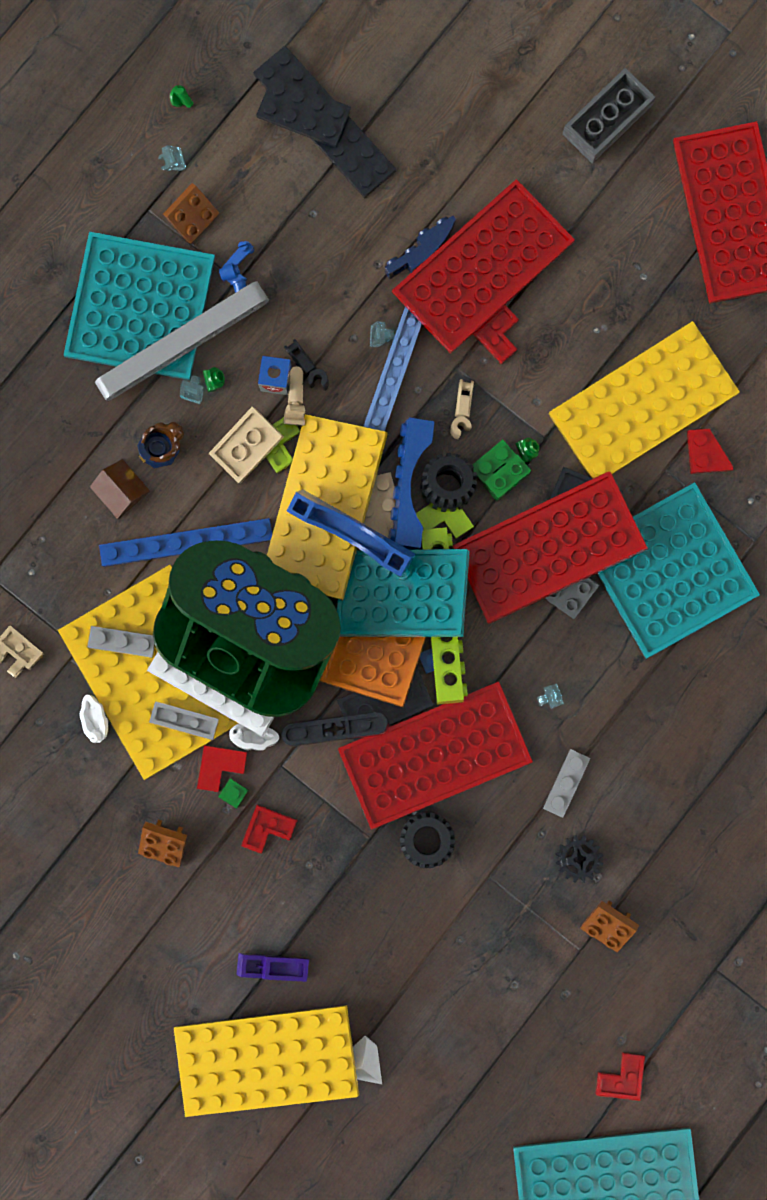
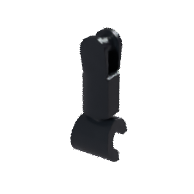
[284,339,329,391]

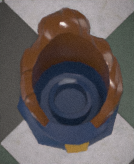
[137,422,184,469]

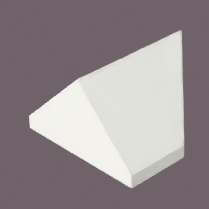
[353,1036,382,1084]

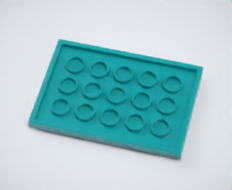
[337,549,470,637]

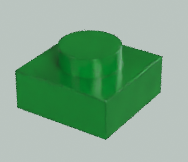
[218,778,249,809]

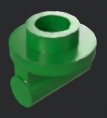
[170,85,194,108]
[203,367,225,392]
[516,437,539,463]

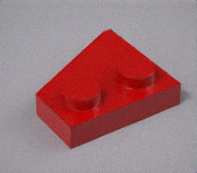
[687,429,733,474]

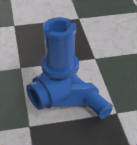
[219,241,254,293]

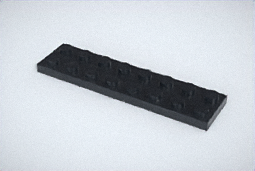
[253,46,396,199]

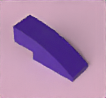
[237,953,309,982]

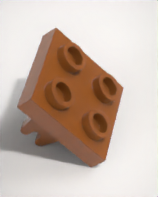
[163,183,219,244]
[138,819,187,867]
[580,900,639,952]

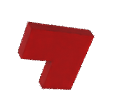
[473,305,519,365]
[197,746,248,792]
[241,805,298,854]
[596,1052,645,1101]

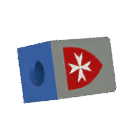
[258,356,292,395]

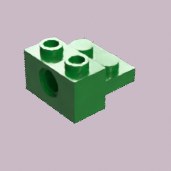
[472,440,531,502]

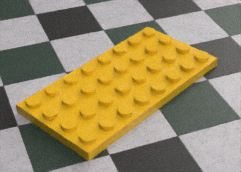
[548,321,740,479]
[267,414,387,600]
[174,1005,359,1117]

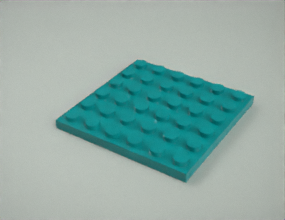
[64,232,215,380]
[597,482,760,659]

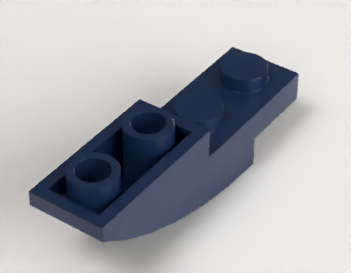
[385,216,455,279]

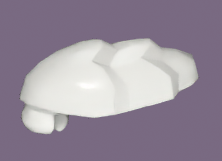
[80,695,108,743]
[229,724,279,751]

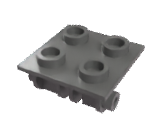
[545,577,599,619]

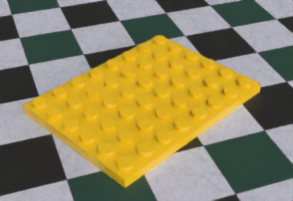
[58,565,239,780]

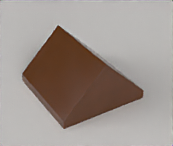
[90,459,151,519]

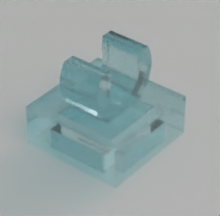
[158,145,186,171]
[370,321,394,347]
[180,375,203,404]
[537,684,564,708]

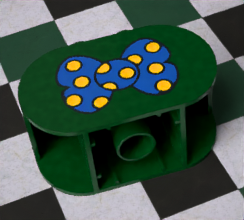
[153,540,340,717]

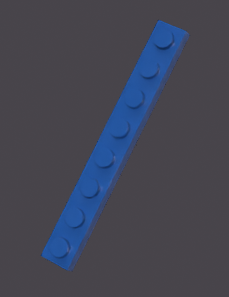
[99,518,272,567]

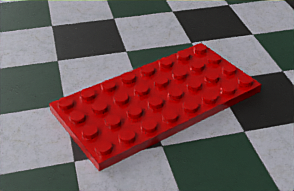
[673,121,767,304]
[392,179,575,354]
[453,471,648,624]
[338,682,533,830]

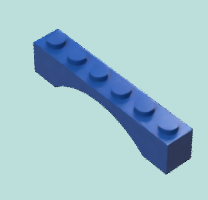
[388,417,434,550]
[286,489,416,577]

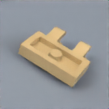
[0,626,44,678]

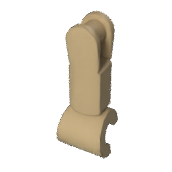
[284,366,305,426]
[450,379,474,440]

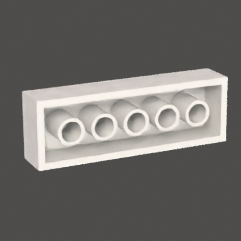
[147,652,274,736]

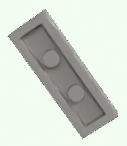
[87,626,155,658]
[149,701,219,740]
[543,749,590,818]

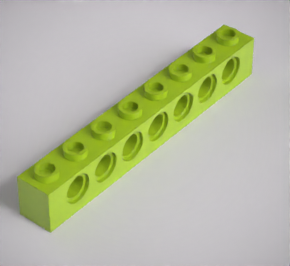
[421,527,468,705]

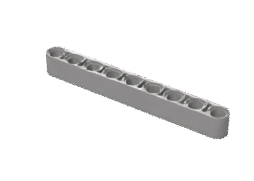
[95,281,269,401]

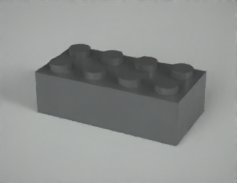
[563,68,656,164]

